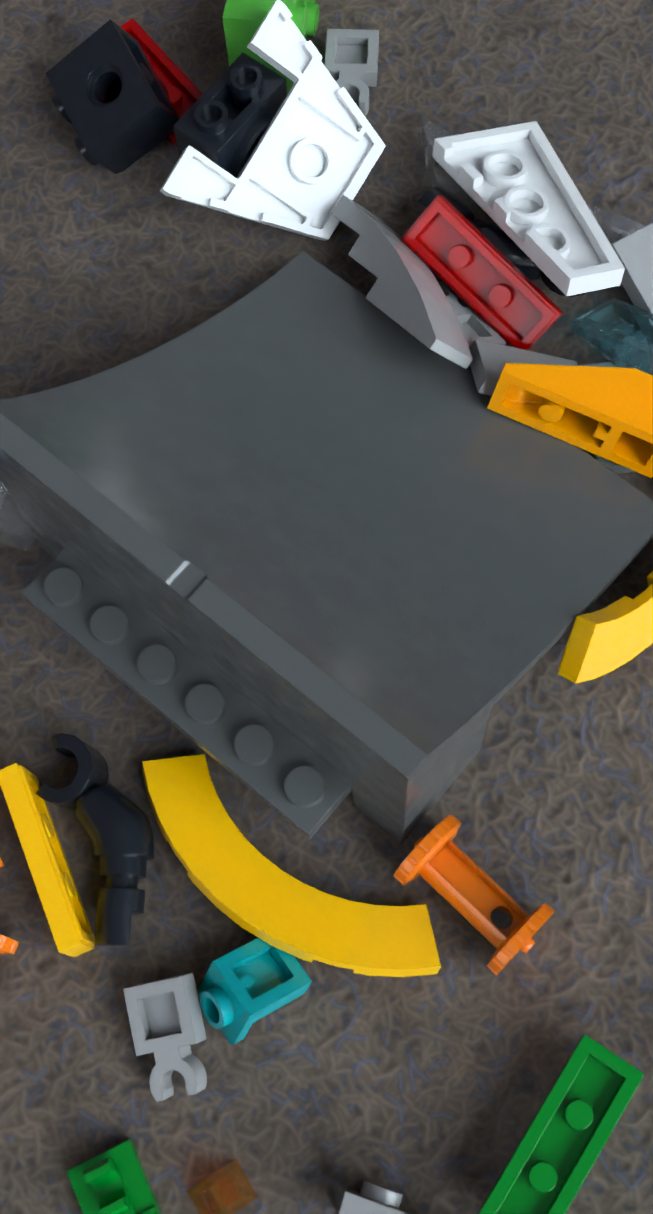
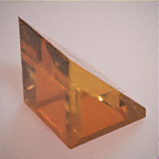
[187,1159,258,1214]

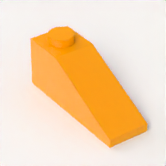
[487,363,653,478]

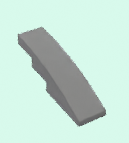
[331,194,473,369]

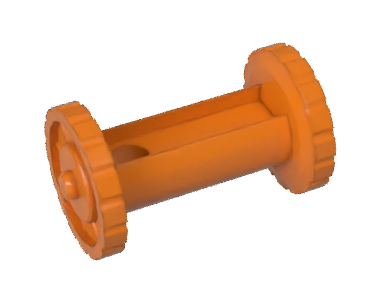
[393,814,555,976]

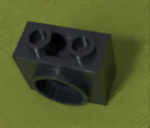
[46,19,180,174]
[173,53,287,178]

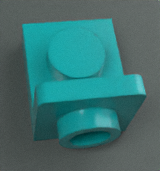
[197,938,312,1045]

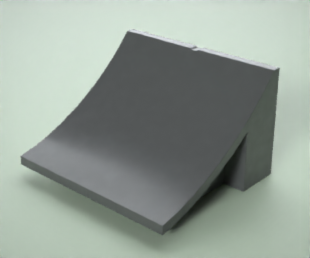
[0,251,653,845]

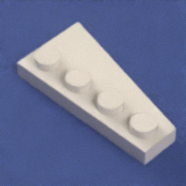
[432,121,625,296]

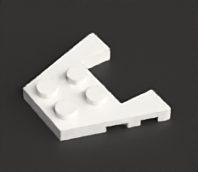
[160,0,386,241]

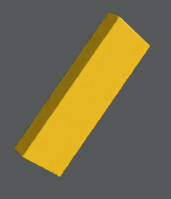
[0,763,95,957]

